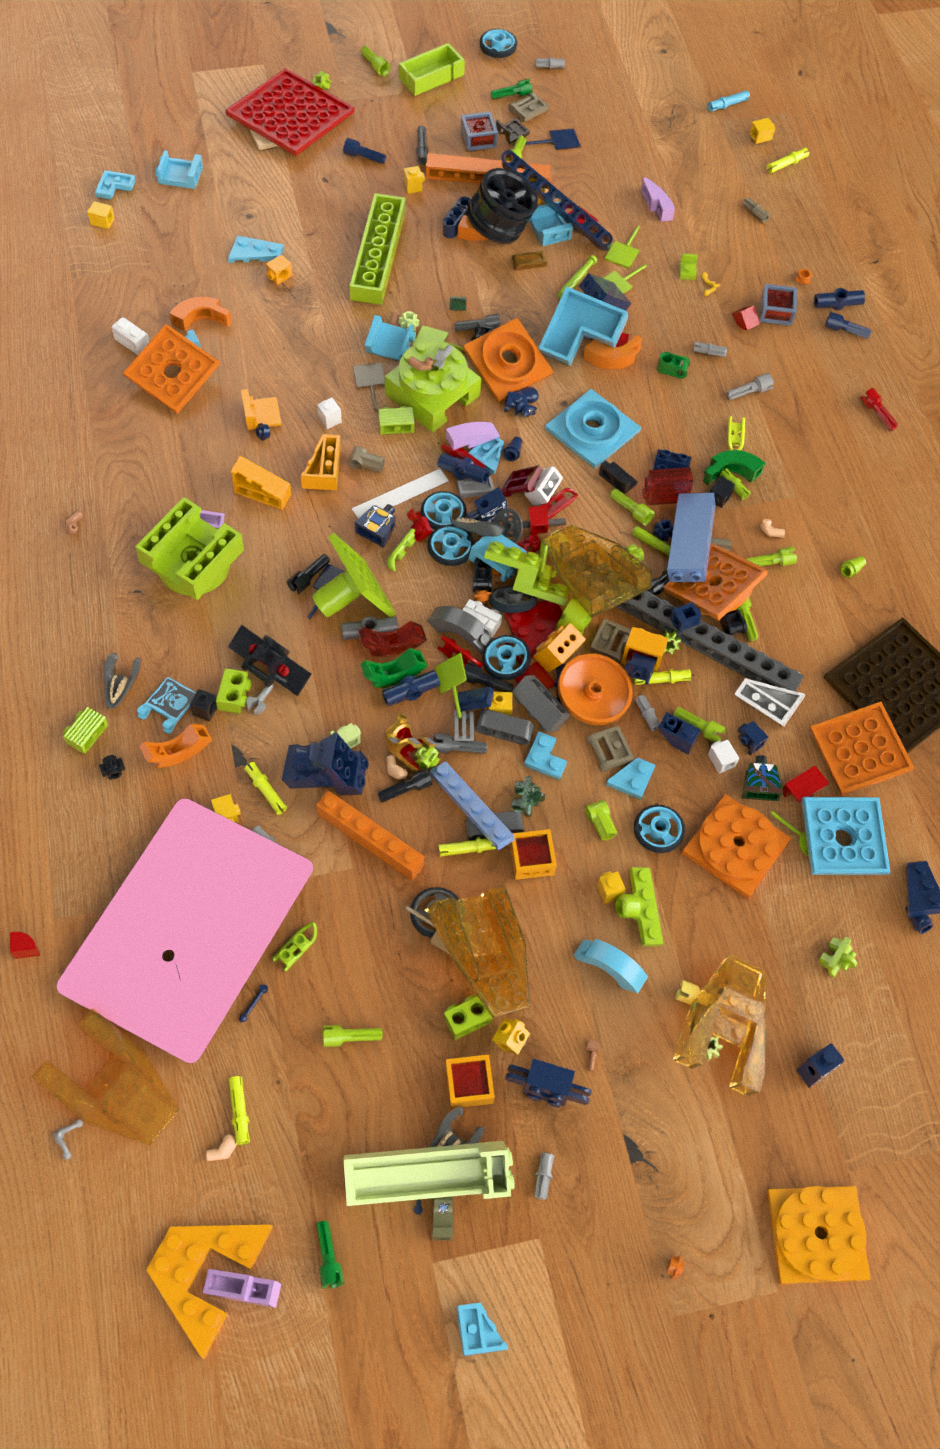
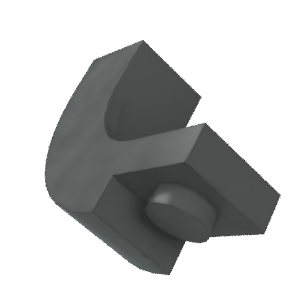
[427,606,493,654]

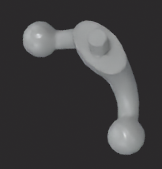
[53,1119,83,1160]

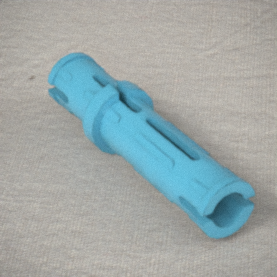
[708,90,750,112]

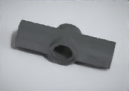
[341,616,399,640]

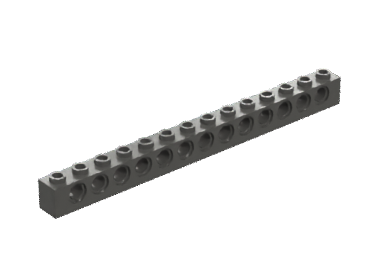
[565,555,804,692]

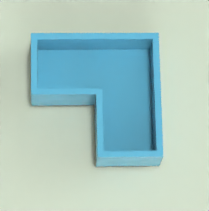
[538,286,629,366]

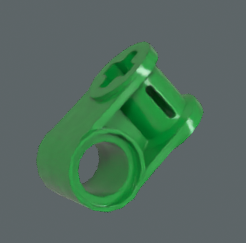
[656,352,690,379]

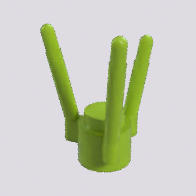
[536,541,569,581]

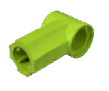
[585,800,617,841]

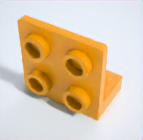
[241,389,282,430]

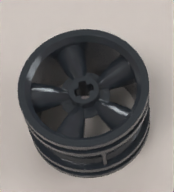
[467,168,538,244]

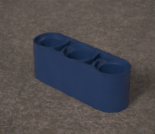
[443,196,471,238]

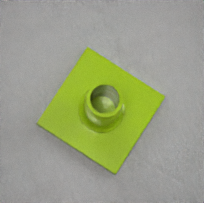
[312,533,397,617]

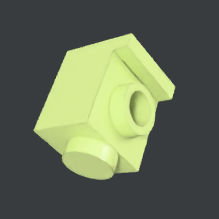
[330,723,361,749]

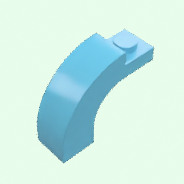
[573,939,648,993]

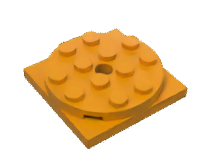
[767,1186,871,1284]

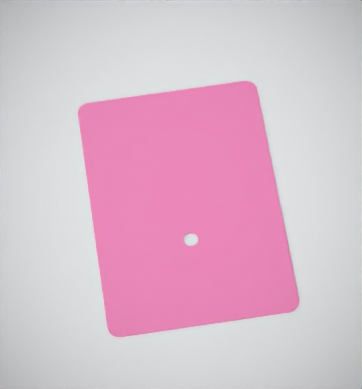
[57,799,313,1063]

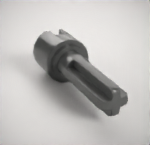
[454,314,500,332]
[433,733,487,754]

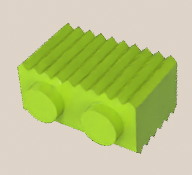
[378,406,414,435]
[63,707,108,754]

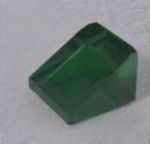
[450,297,466,311]

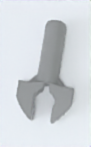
[434,345,453,369]
[247,684,274,715]

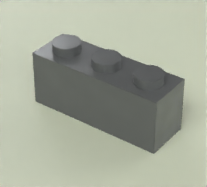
[512,675,571,732]

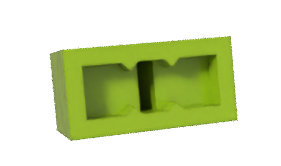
[216,668,251,714]
[443,994,493,1040]

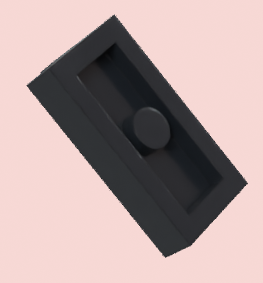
[599,460,637,494]

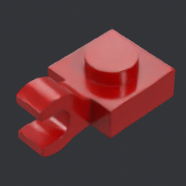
[407,509,432,542]

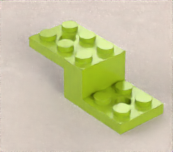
[484,541,570,606]

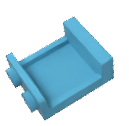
[155,150,203,189]
[528,201,573,247]
[468,534,527,582]

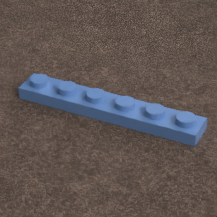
[430,761,514,850]

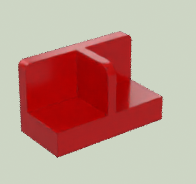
[782,765,829,803]

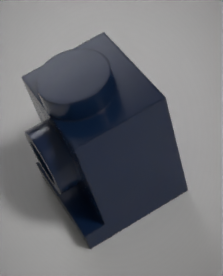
[670,602,702,633]
[625,653,656,685]
[737,721,768,756]

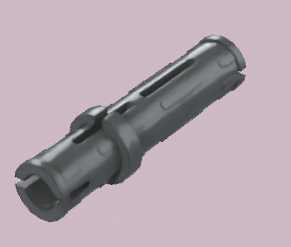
[416,126,428,165]

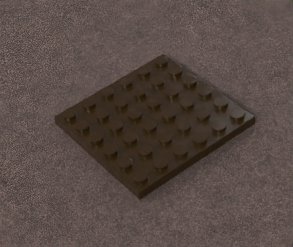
[824,617,940,754]

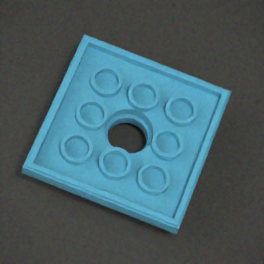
[545,389,641,469]
[801,797,891,875]

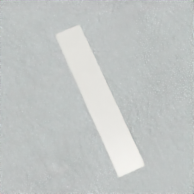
[352,469,449,518]

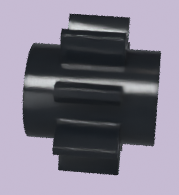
[99,755,125,780]

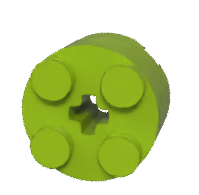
[556,597,596,635]

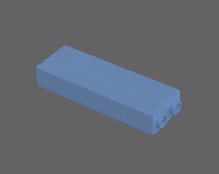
[667,493,715,582]

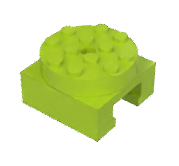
[385,340,481,433]
[135,497,244,600]

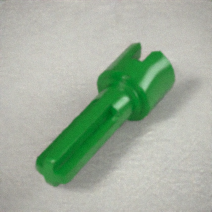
[491,78,533,99]
[316,1220,344,1289]

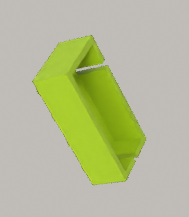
[399,43,465,96]

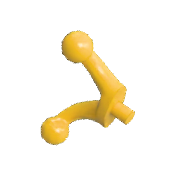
[702,272,720,296]

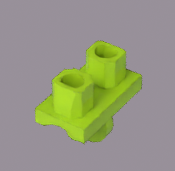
[820,937,858,977]

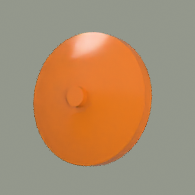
[557,654,633,726]

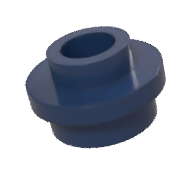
[256,423,270,441]

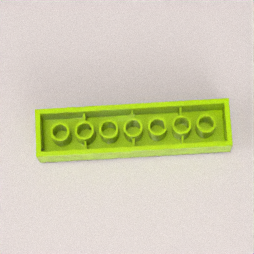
[350,193,406,305]

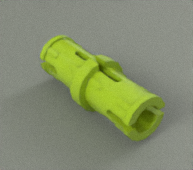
[719,468,751,500]

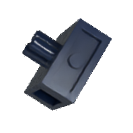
[579,273,632,311]

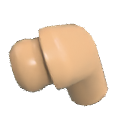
[760,519,785,538]
[386,755,408,780]
[207,1135,236,1161]

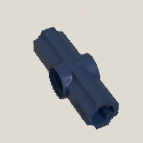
[814,288,865,310]
[437,453,490,484]
[382,670,440,707]

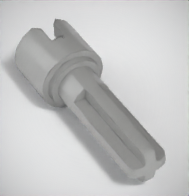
[726,373,773,400]

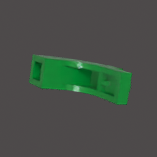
[703,450,766,485]
[360,648,428,688]

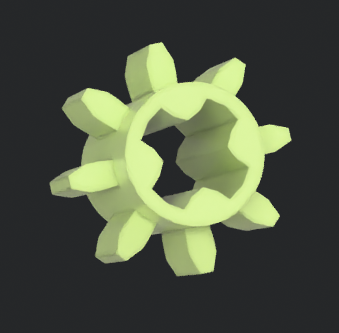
[398,311,419,331]
[695,1033,723,1061]

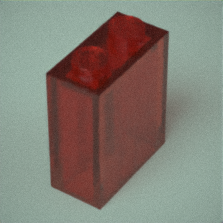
[642,467,694,506]

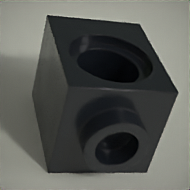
[709,476,736,508]
[190,689,218,722]

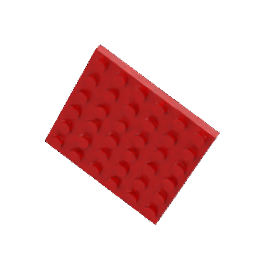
[226,68,355,156]

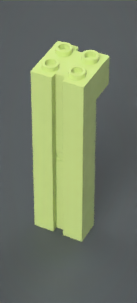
[344,1141,514,1206]

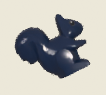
[504,387,539,417]

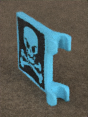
[137,677,196,734]

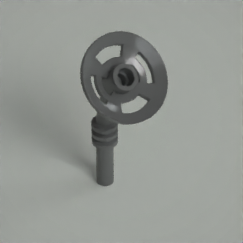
[494,508,566,543]

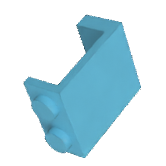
[365,315,416,361]

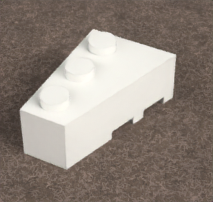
[735,679,805,727]

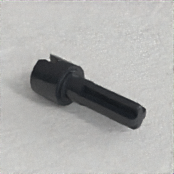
[287,554,330,594]
[465,662,514,692]
[378,767,433,802]

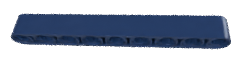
[501,150,613,251]

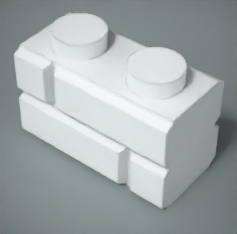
[112,317,150,355]
[524,466,563,506]
[463,599,502,637]

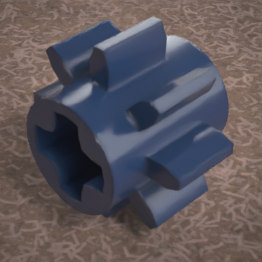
[653,519,674,542]

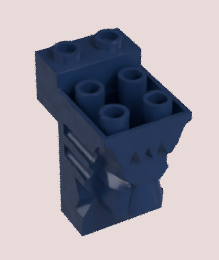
[282,732,369,796]

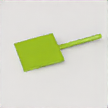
[605,226,640,269]
[603,264,647,294]
[412,326,464,351]
[435,653,467,718]

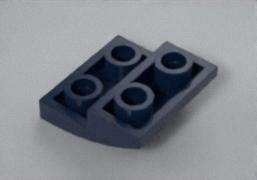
[651,449,691,486]

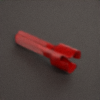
[860,388,898,431]
[441,439,485,468]

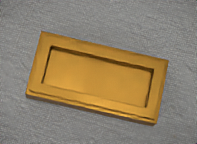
[512,251,547,271]

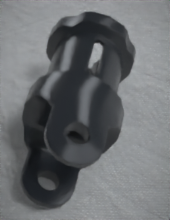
[646,570,669,595]

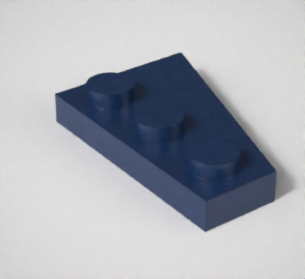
[906,861,940,917]

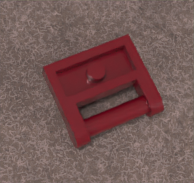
[501,465,543,498]

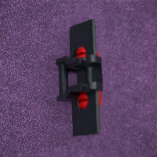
[228,625,312,696]

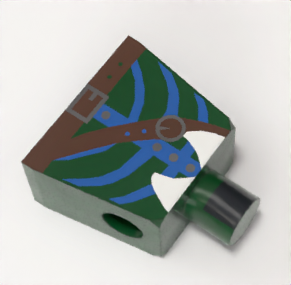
[742,755,783,801]

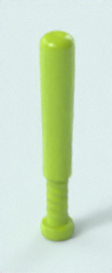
[557,255,597,299]
[632,526,671,556]

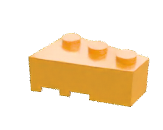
[301,434,341,491]
[231,456,291,510]

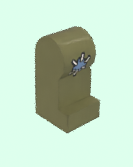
[432,1196,453,1241]

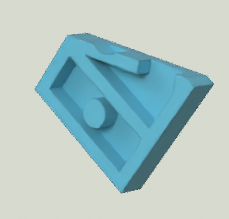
[469,438,504,475]
[606,758,656,800]
[456,1303,508,1356]

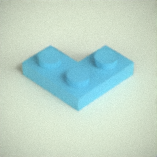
[95,170,136,199]
[524,731,567,780]

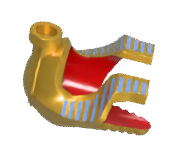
[385,713,436,772]

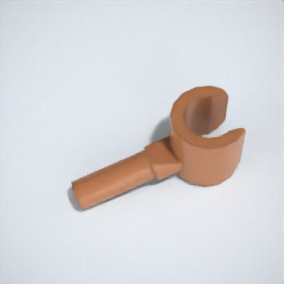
[586,1039,600,1071]

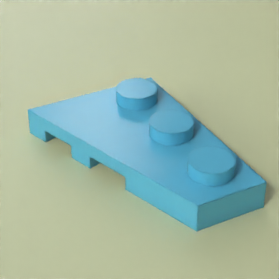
[228,235,284,263]

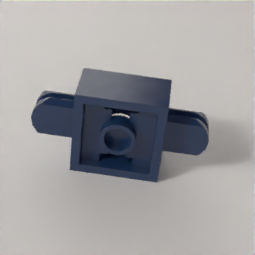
[505,1058,592,1108]

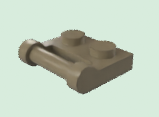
[508,92,548,122]
[589,619,631,664]
[587,726,634,772]

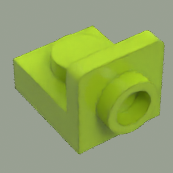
[679,253,698,280]

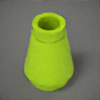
[840,556,866,578]

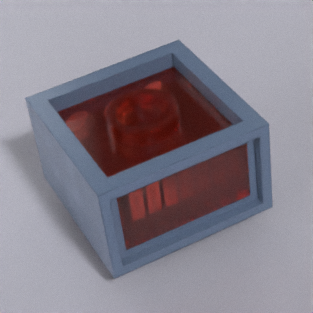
[461,111,498,151]
[760,284,797,326]

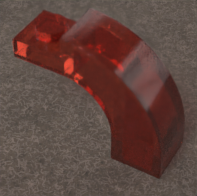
[359,621,427,657]

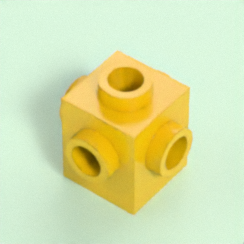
[492,1018,530,1055]

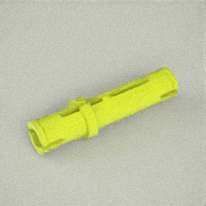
[766,148,809,174]
[633,669,691,685]
[244,762,287,815]
[438,837,496,857]
[228,1076,250,1145]

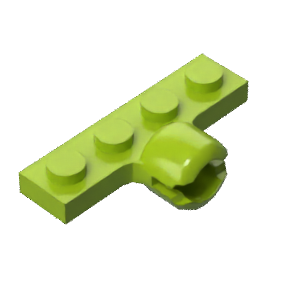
[615,867,664,947]

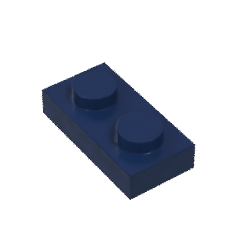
[455,686,494,712]

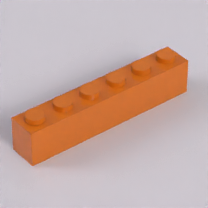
[316,790,425,880]

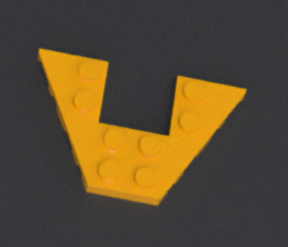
[146,1225,273,1359]

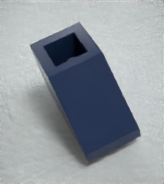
[658,712,701,755]

